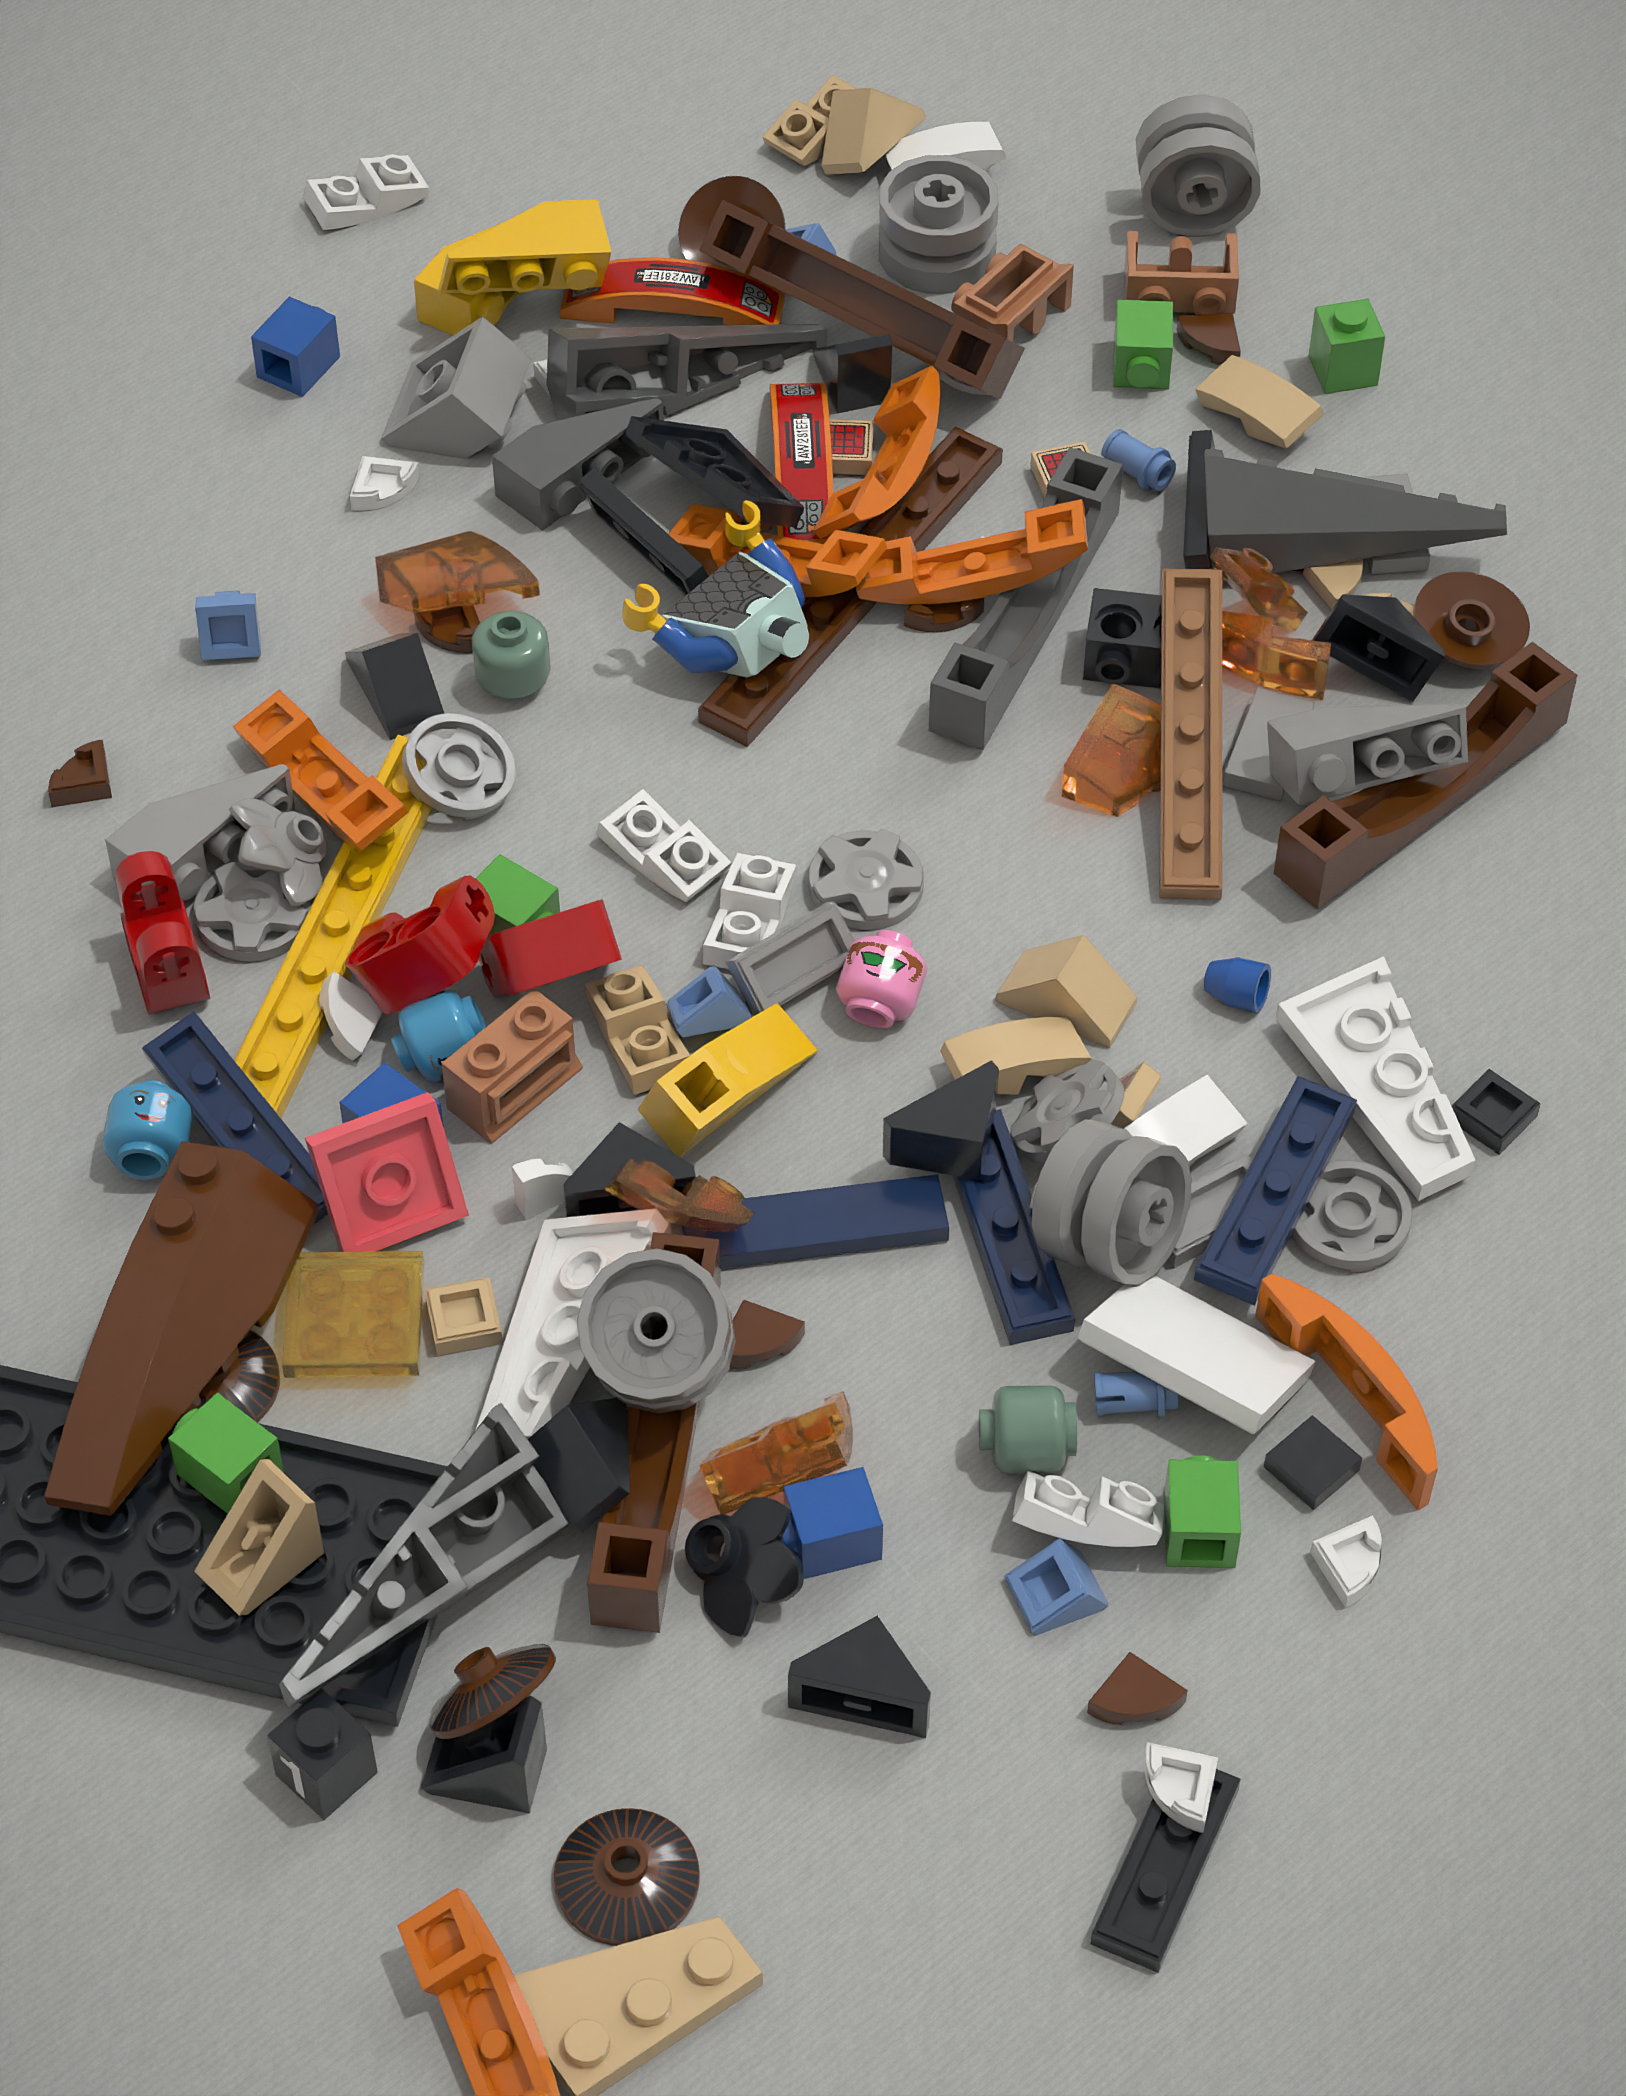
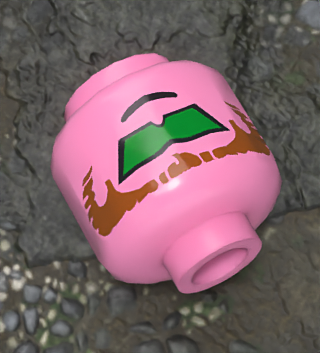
[836,930,927,1028]

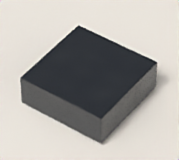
[1451,1069,1541,1155]
[1264,1415,1362,1510]

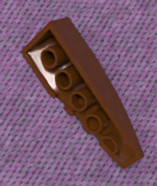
[44,1141,319,1516]

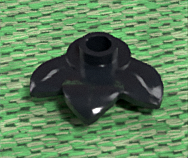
[685,1497,804,1637]

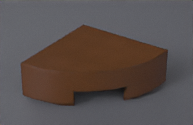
[1177,313,1241,365]
[414,596,480,653]
[904,597,984,632]
[48,739,112,807]
[730,1300,805,1368]
[1087,1652,1188,1725]

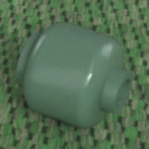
[472,611,551,699]
[979,1385,1077,1474]

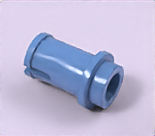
[1101,429,1176,491]
[1094,1371,1178,1417]

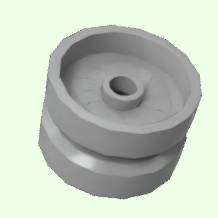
[1135,94,1261,237]
[879,155,999,293]
[1032,1119,1192,1285]
[577,1248,736,1414]

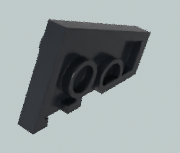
[624,416,804,530]

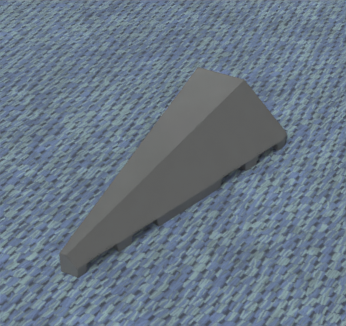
[546,324,827,420]
[1204,449,1507,582]
[279,1403,570,1708]

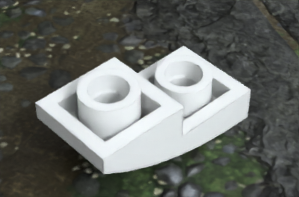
[885,122,1006,171]
[303,154,429,230]
[596,789,732,902]
[702,853,796,969]
[1124,1075,1248,1167]
[1012,1470,1164,1547]

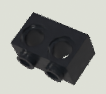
[1083,588,1161,689]

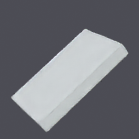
[1077,1275,1316,1434]

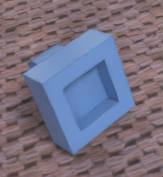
[195,590,261,660]

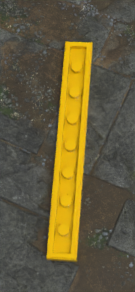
[234,735,433,1118]

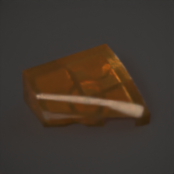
[375,531,540,613]
[1062,684,1161,817]
[699,1391,853,1515]

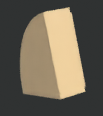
[1303,559,1363,610]

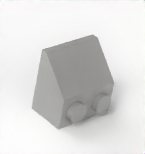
[381,316,531,459]

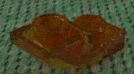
[1210,547,1308,631]
[1222,611,1332,700]
[605,1159,754,1232]

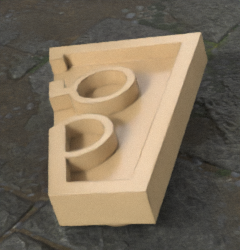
[514,1916,763,2096]

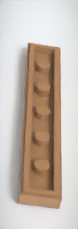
[1159,568,1222,900]

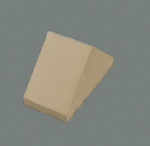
[822,88,926,175]
[996,935,1137,1049]
[194,1459,324,1616]

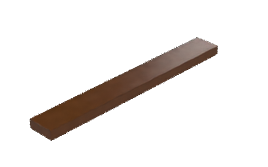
[698,427,1003,747]

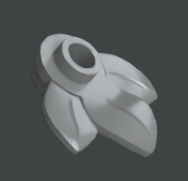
[229,798,327,906]

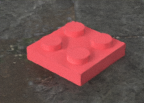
[305,1092,469,1262]

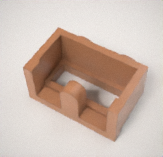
[1124,231,1239,315]
[951,243,1074,342]
[442,988,583,1144]

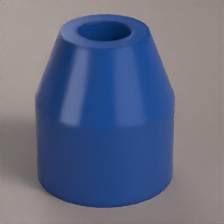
[1204,957,1271,1013]

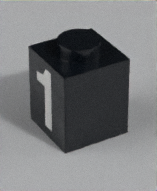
[267,1688,378,1820]

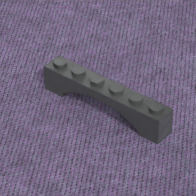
[929,447,1123,750]

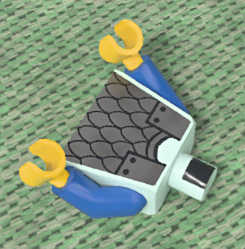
[622,500,809,677]

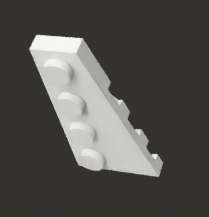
[1276,956,1476,1201]
[476,1208,669,1439]

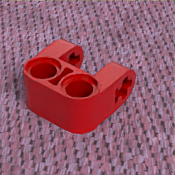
[115,851,210,1015]
[346,875,495,1014]
[479,899,622,998]

